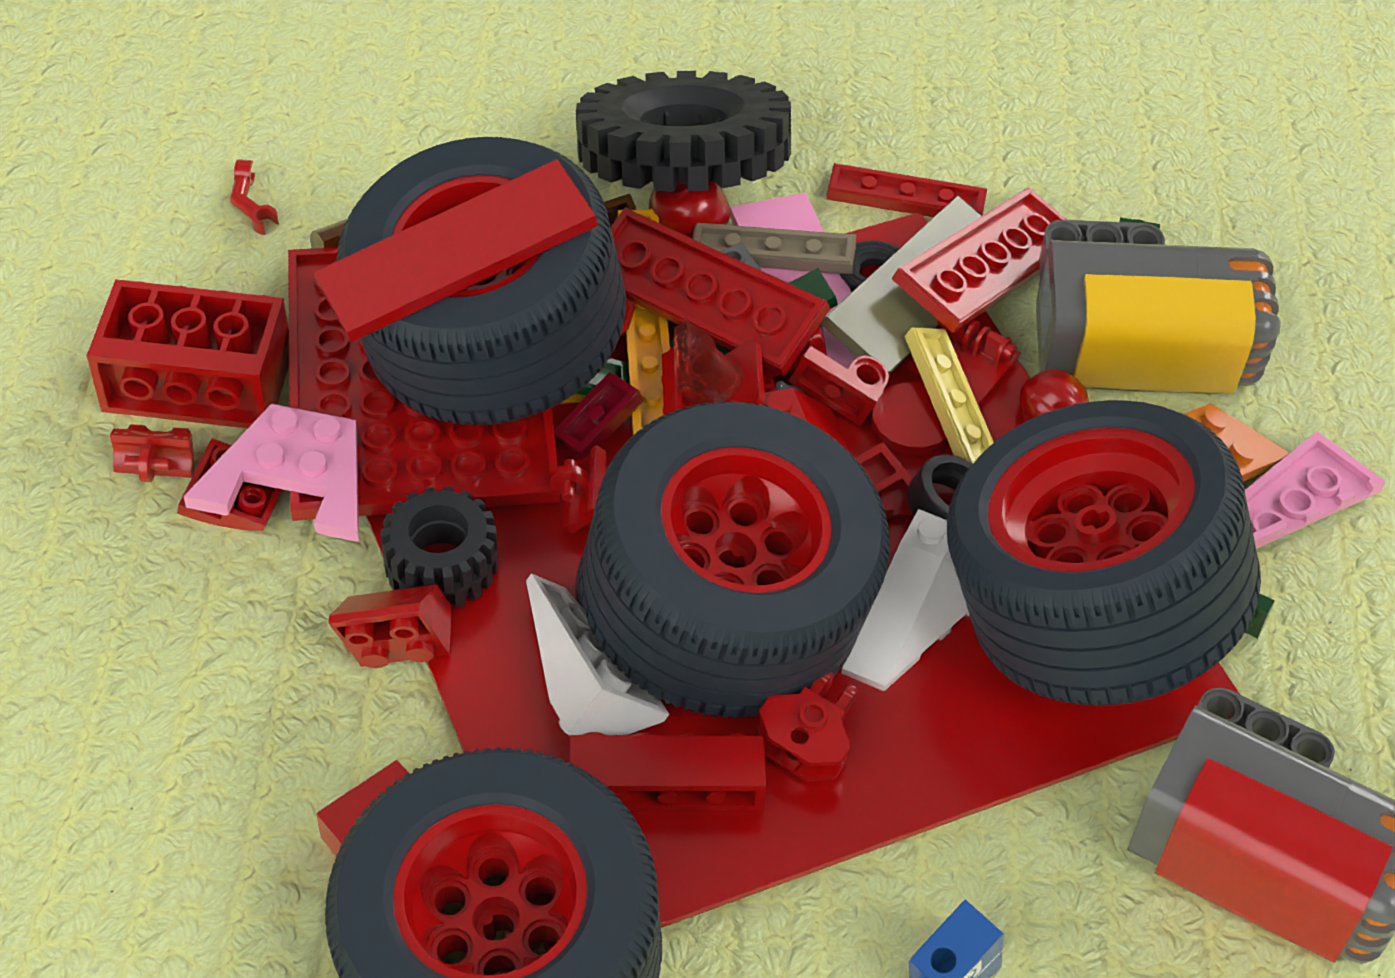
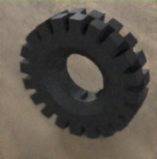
[576,70,791,192]

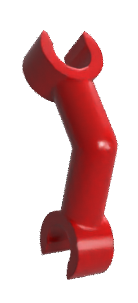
[230,159,279,235]

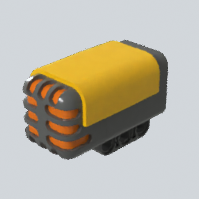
[1036,220,1281,394]

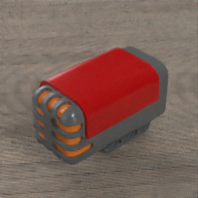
[1127,688,1395,964]

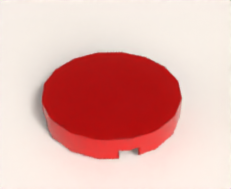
[871,382,949,457]

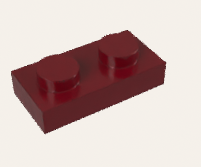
[554,372,644,459]

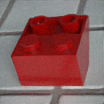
[328,584,451,668]

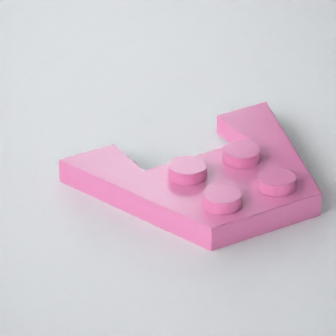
[183,404,359,542]

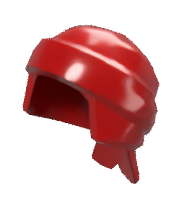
[1019,369,1089,422]

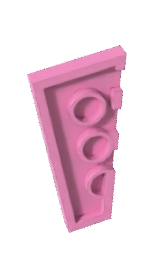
[1245,431,1386,549]

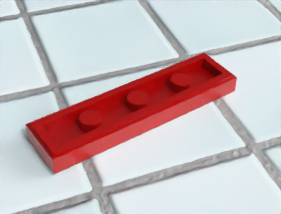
[826,163,987,218]

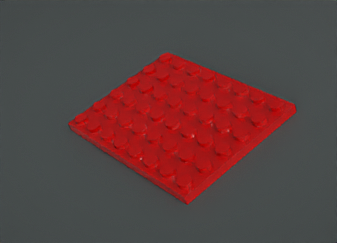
[288,247,560,521]

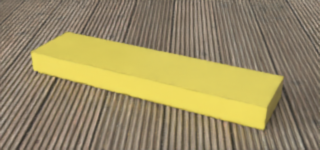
[904,327,994,463]

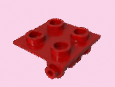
[906,320,1021,406]

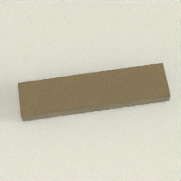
[692,223,856,274]

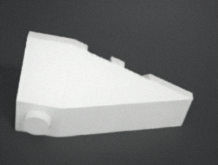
[841,509,969,691]
[526,574,670,736]

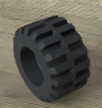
[381,486,498,608]

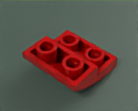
[177,438,283,531]

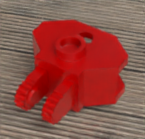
[755,672,860,782]

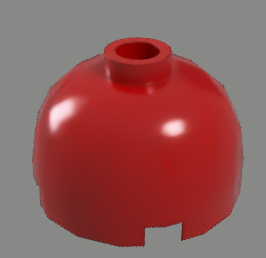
[649,181,730,238]

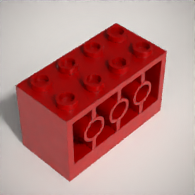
[86,279,289,429]

